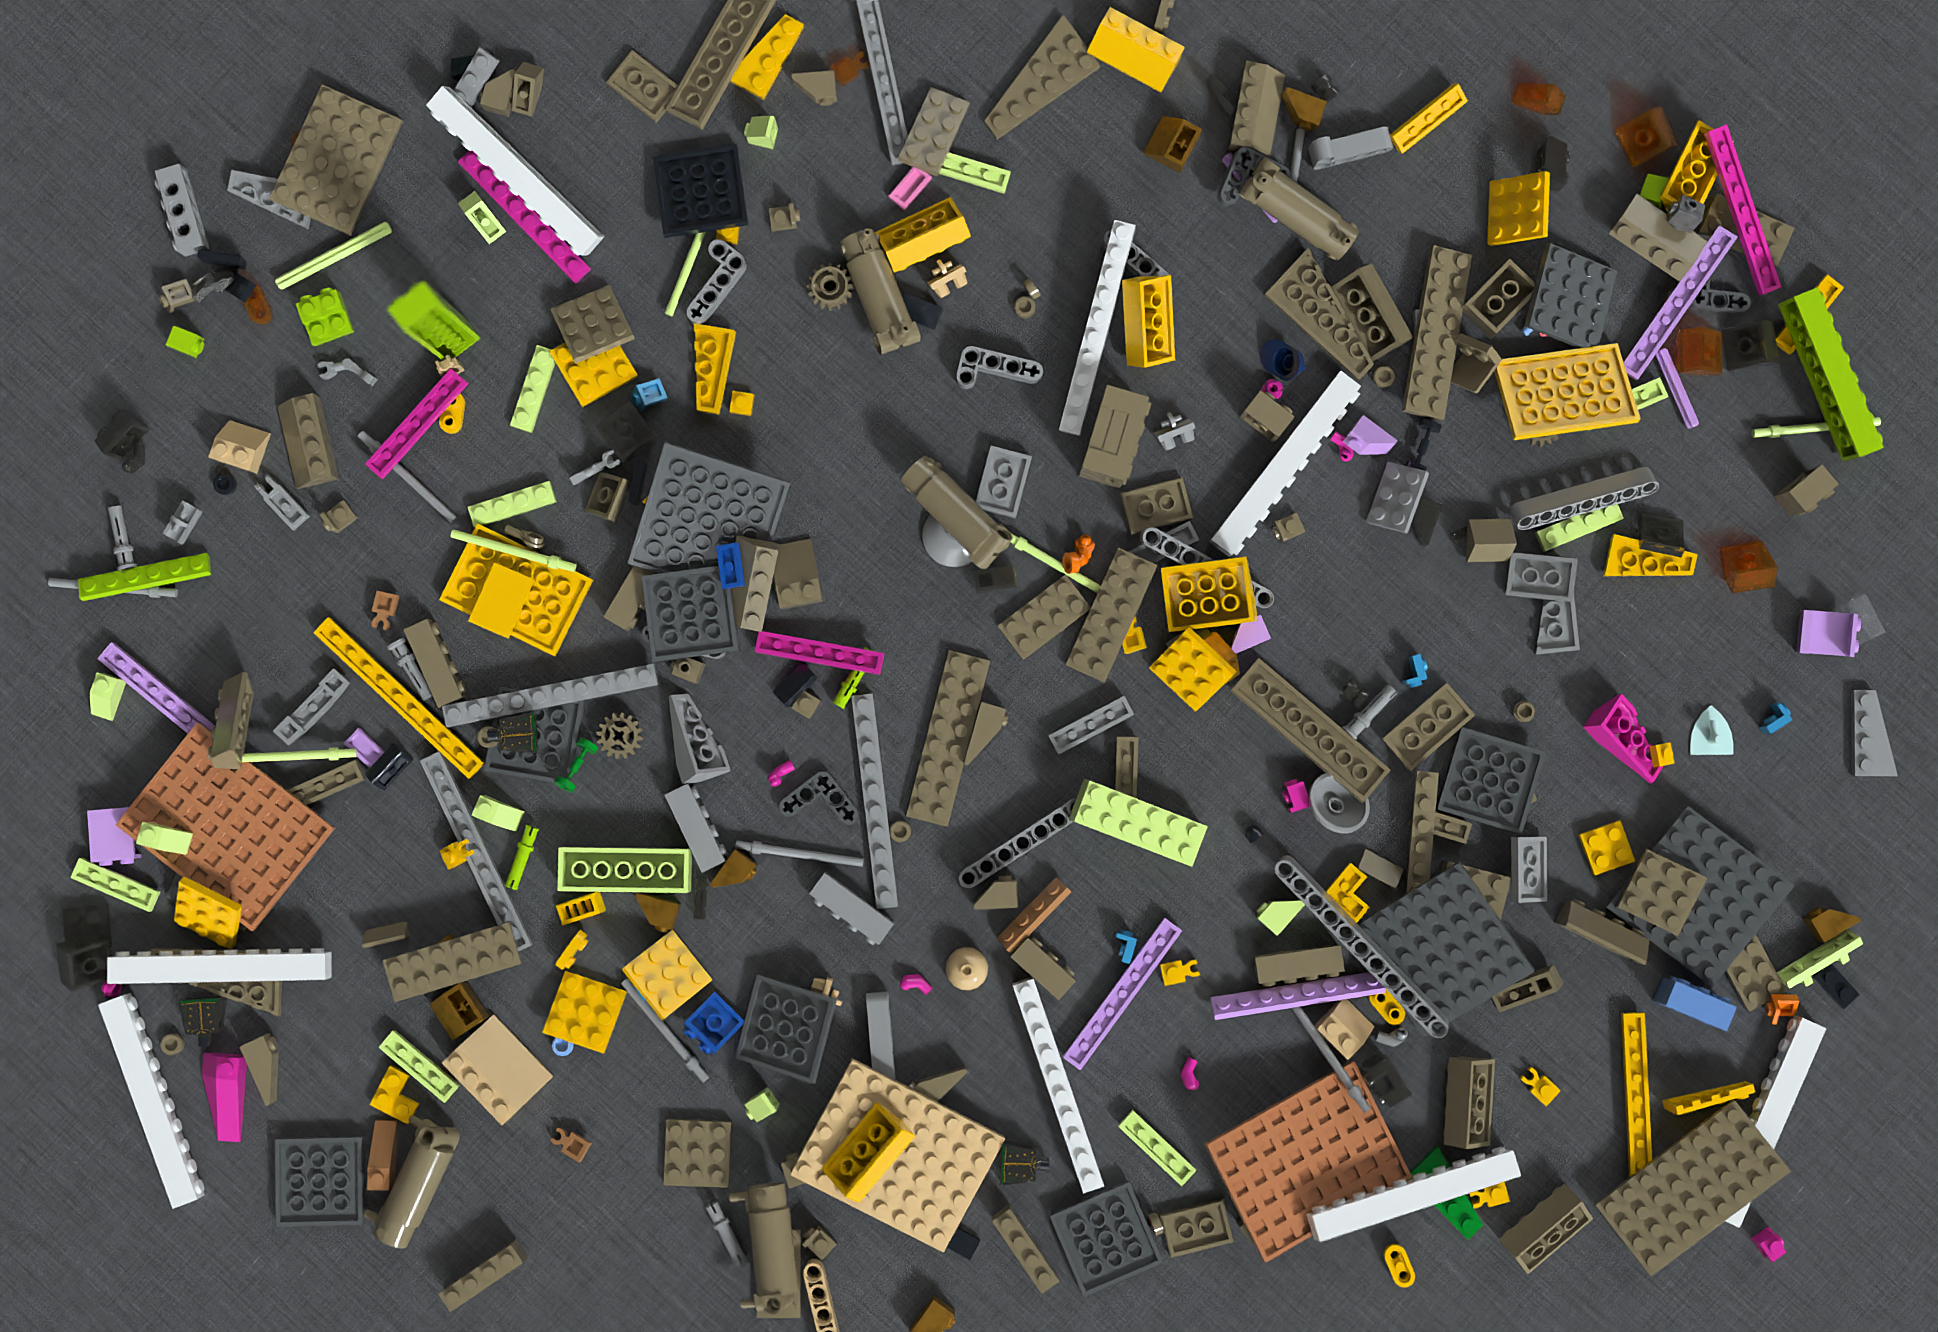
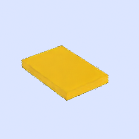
[468,562,534,639]

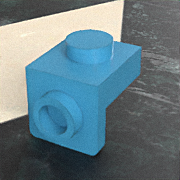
[1402,654,1428,688]

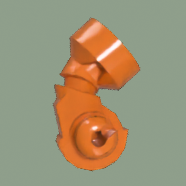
[1062,534,1095,574]

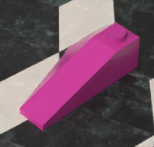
[1583,694,1663,783]
[202,1052,247,1142]

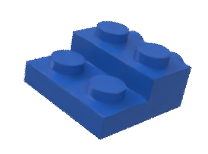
[683,992,745,1055]

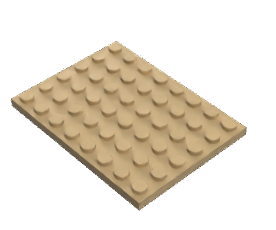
[790,1058,1005,1253]

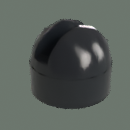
[1245,825,1264,844]

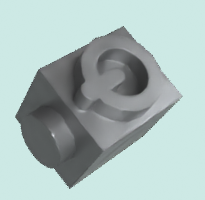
[1668,194,1705,233]

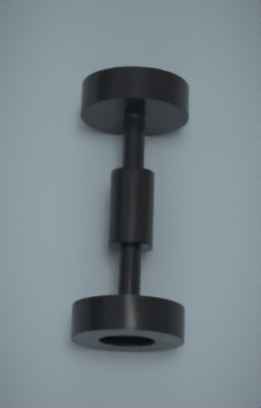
[1405,419,1442,471]

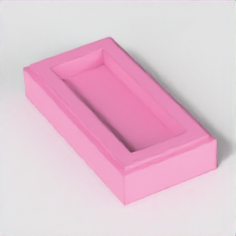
[889,167,932,211]

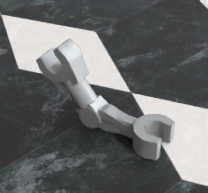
[317,358,378,386]
[569,450,620,485]

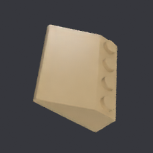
[442,1014,553,1125]

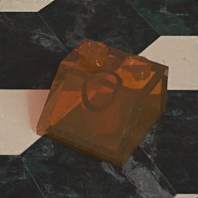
[1615,107,1679,167]
[1676,327,1722,375]
[1719,540,1778,594]

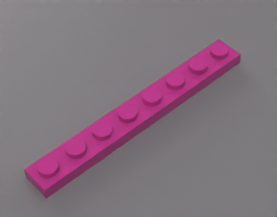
[1704,125,1781,295]
[458,150,591,284]

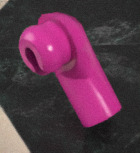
[1330,431,1353,462]
[767,760,795,787]
[900,974,933,995]
[1180,1057,1199,1090]

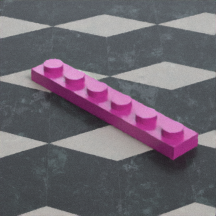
[365,369,468,479]
[755,631,885,675]

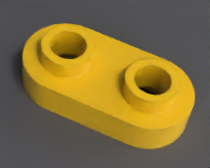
[439,393,465,434]
[555,930,588,970]
[1368,989,1405,1025]
[1383,1243,1415,1287]

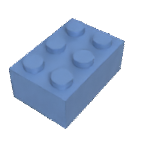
[1653,976,1737,1031]

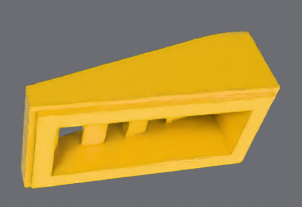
[556,892,606,926]

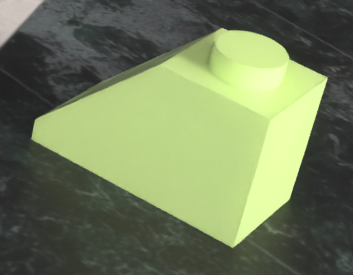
[744,116,778,149]
[458,191,506,244]
[90,673,126,721]
[472,795,525,831]
[136,822,193,855]
[1256,899,1305,936]
[744,1087,780,1122]

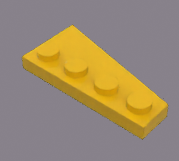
[730,14,804,100]
[694,324,736,415]
[1603,534,1698,576]
[1662,1081,1755,1115]

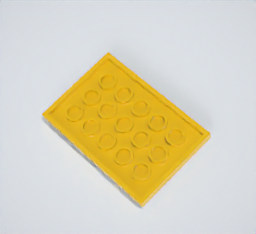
[1494,343,1640,440]
[439,523,593,656]

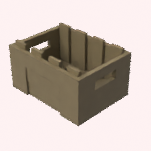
[1079,385,1152,488]

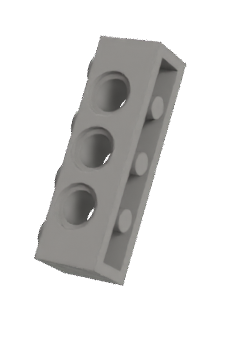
[154,164,210,257]

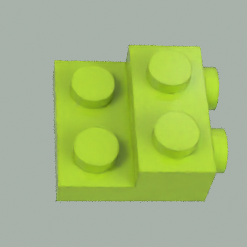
[295,288,354,347]

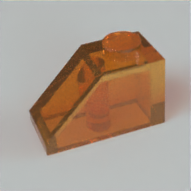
[1511,83,1566,115]

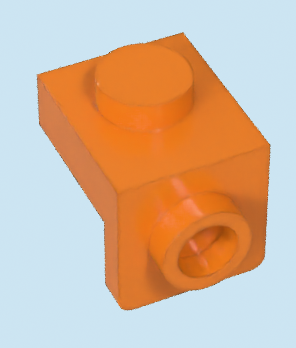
[1765,994,1799,1024]

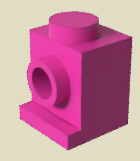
[1282,779,1310,813]
[1751,1226,1787,1262]

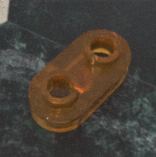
[243,285,273,325]

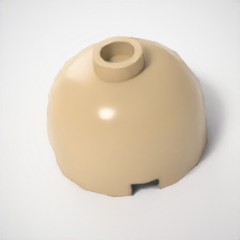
[946,947,988,990]

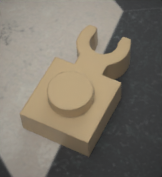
[435,355,464,377]

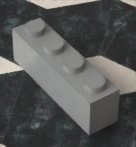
[665,784,728,873]
[809,872,895,945]

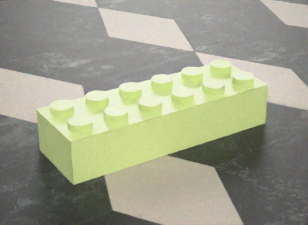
[1069,779,1208,867]
[558,847,692,893]

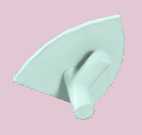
[1690,705,1733,755]

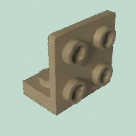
[1451,333,1502,393]

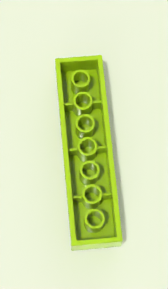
[387,281,480,361]
[1778,287,1884,462]

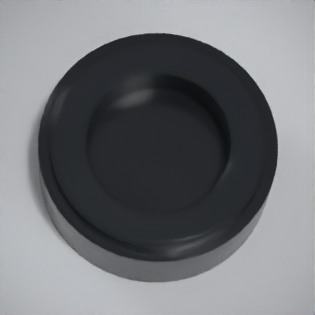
[213,473,237,495]

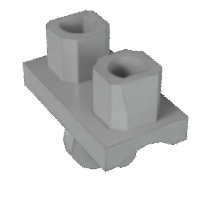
[1154,412,1195,451]
[163,500,203,545]

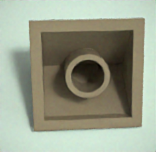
[584,472,631,523]
[1466,518,1517,562]

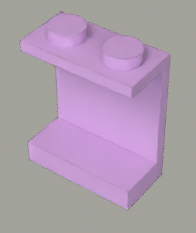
[1796,610,1861,657]
[87,807,141,866]

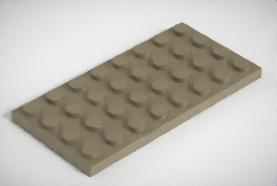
[1594,1099,1791,1276]

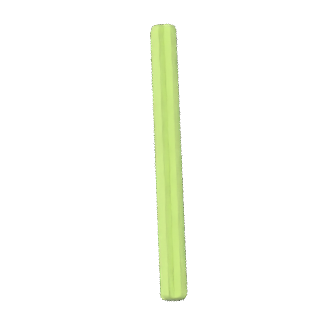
[275,222,392,289]

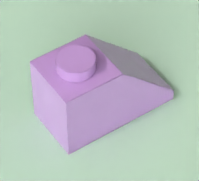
[1343,415,1397,455]
[1230,615,1271,653]

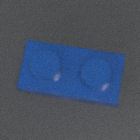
[716,543,745,589]

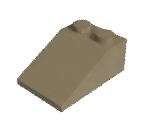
[774,539,823,609]

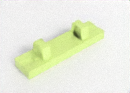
[1777,929,1863,989]

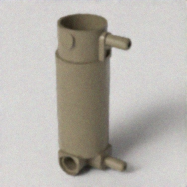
[1238,157,1359,261]
[840,228,920,355]
[901,456,1013,569]
[364,1115,460,1248]
[729,1182,798,1315]

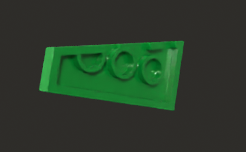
[1410,1146,1483,1240]

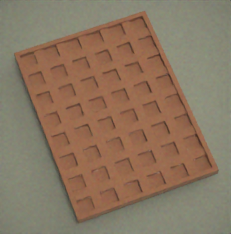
[116,722,335,931]
[1205,1061,1412,1263]

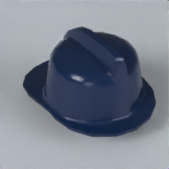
[1260,339,1306,381]

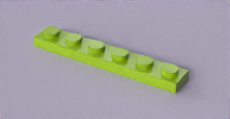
[78,553,211,601]

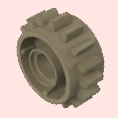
[807,263,854,311]

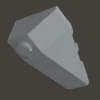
[669,694,730,784]

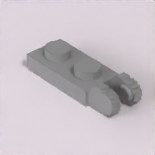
[254,474,310,531]

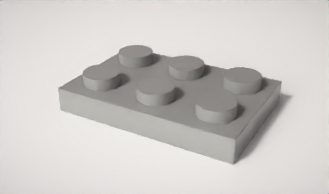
[976,446,1032,519]
[1366,462,1429,534]
[1506,553,1578,602]
[1511,837,1547,903]

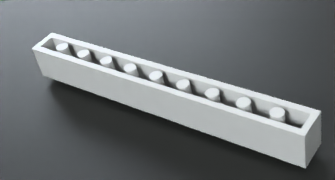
[426,86,605,256]
[1059,220,1136,436]
[1209,371,1361,557]
[107,948,332,984]
[1012,977,1104,1193]
[98,993,204,1209]
[1726,1015,1826,1228]
[1306,1147,1521,1242]

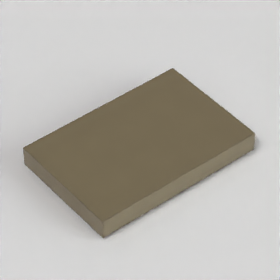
[606,50,678,123]
[1120,477,1193,535]
[1160,1198,1234,1258]

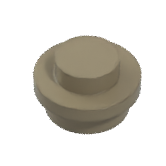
[1513,701,1535,722]

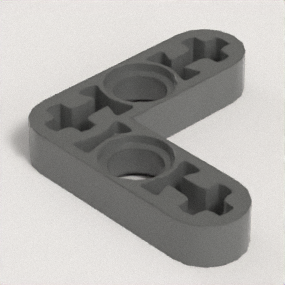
[1217,147,1291,206]
[1689,276,1751,314]
[779,771,859,825]

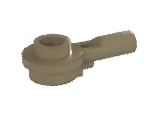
[504,525,544,550]

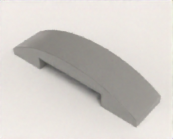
[273,668,350,746]

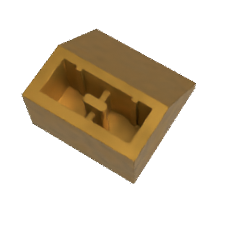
[1143,116,1202,173]
[429,981,489,1041]

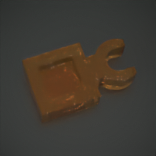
[830,51,870,87]

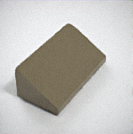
[1356,849,1403,889]
[362,921,410,948]

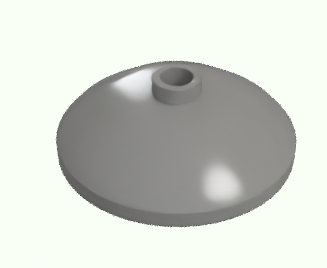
[922,514,972,567]
[1309,773,1370,833]

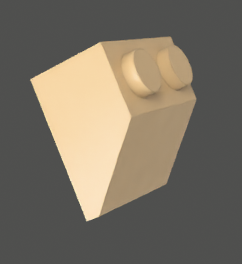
[208,420,271,474]
[1314,999,1375,1060]

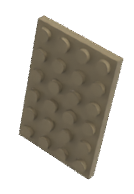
[269,85,403,236]

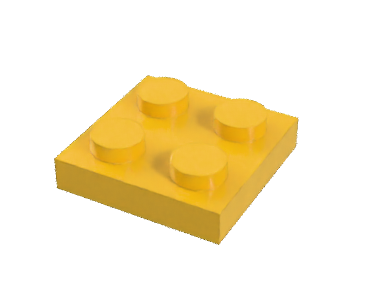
[1578,820,1635,875]

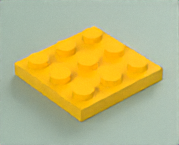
[1487,171,1550,246]
[549,343,638,408]
[1149,627,1237,712]
[174,876,242,950]
[622,929,712,1020]
[542,971,627,1054]

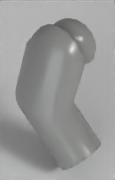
[1375,1027,1408,1047]

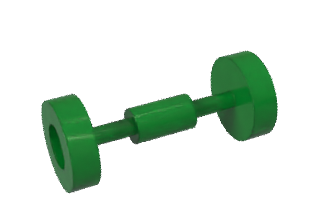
[554,738,598,793]

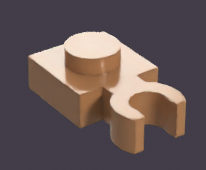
[372,591,399,630]
[550,1128,592,1162]

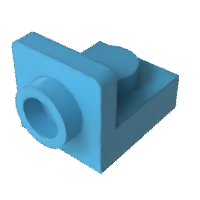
[631,379,668,411]
[1759,702,1792,735]
[1114,929,1137,964]

